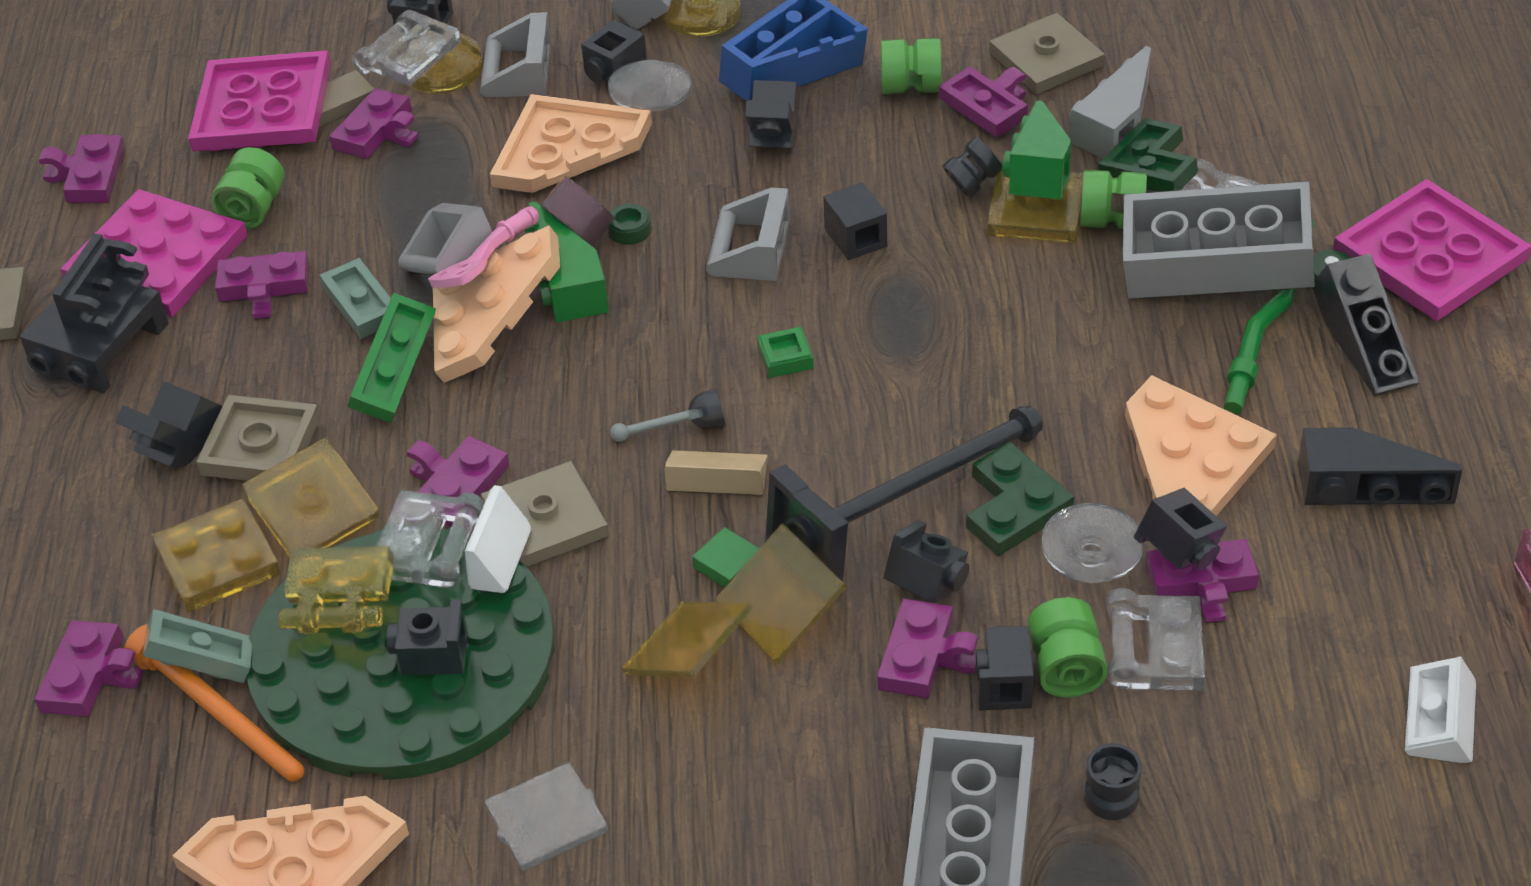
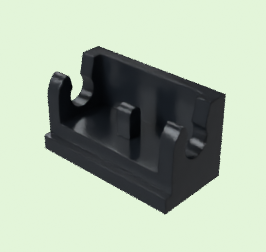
[52,233,149,335]

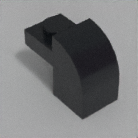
[745,80,800,149]
[115,381,223,467]

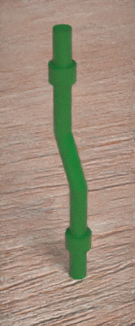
[1224,219,1314,415]

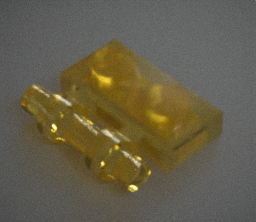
[278,546,395,634]

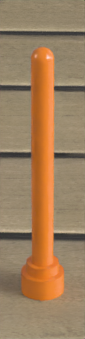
[124,624,304,782]

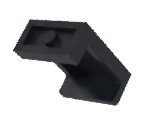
[20,286,169,393]

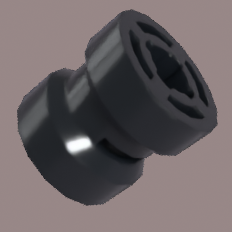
[942,137,1003,198]
[1084,743,1142,820]

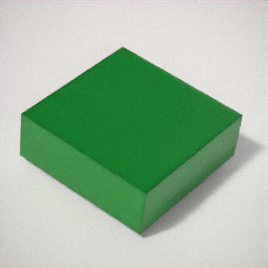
[757,327,814,378]
[692,527,763,591]

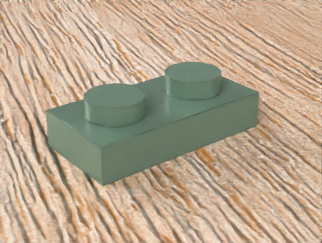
[319,258,391,339]
[143,609,252,684]

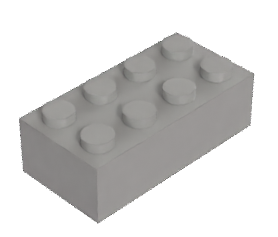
[1123,181,1315,299]
[903,727,1034,886]

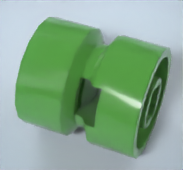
[881,38,941,94]
[210,147,285,229]
[1080,170,1147,229]
[1027,597,1108,698]

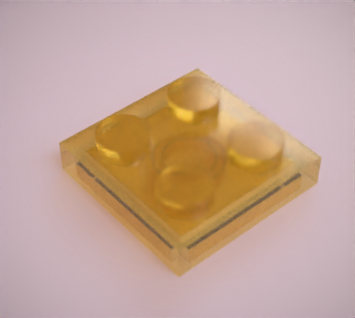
[152,498,281,612]

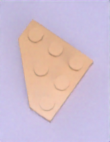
[490,94,652,193]
[433,226,560,383]
[1125,375,1277,516]
[172,796,409,886]

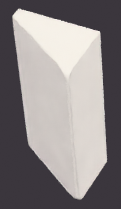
[465,485,531,593]
[1405,656,1476,763]

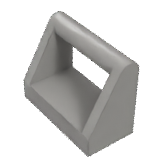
[480,12,552,97]
[706,187,790,281]
[398,203,499,275]

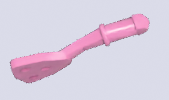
[428,206,539,288]

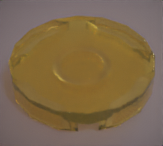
[663,0,741,36]
[401,32,483,93]

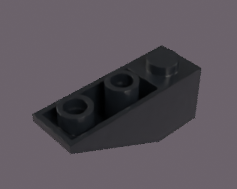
[1312,253,1419,396]
[1298,427,1463,505]

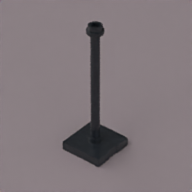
[765,406,1043,603]

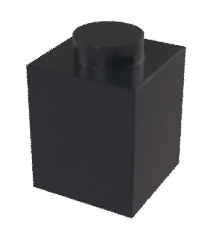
[823,182,888,260]

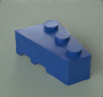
[719,0,868,101]

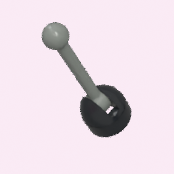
[610,389,725,442]

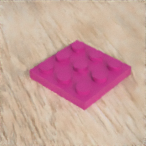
[188,50,331,152]
[1333,179,1531,322]
[60,189,248,318]

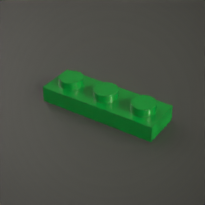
[347,292,436,423]

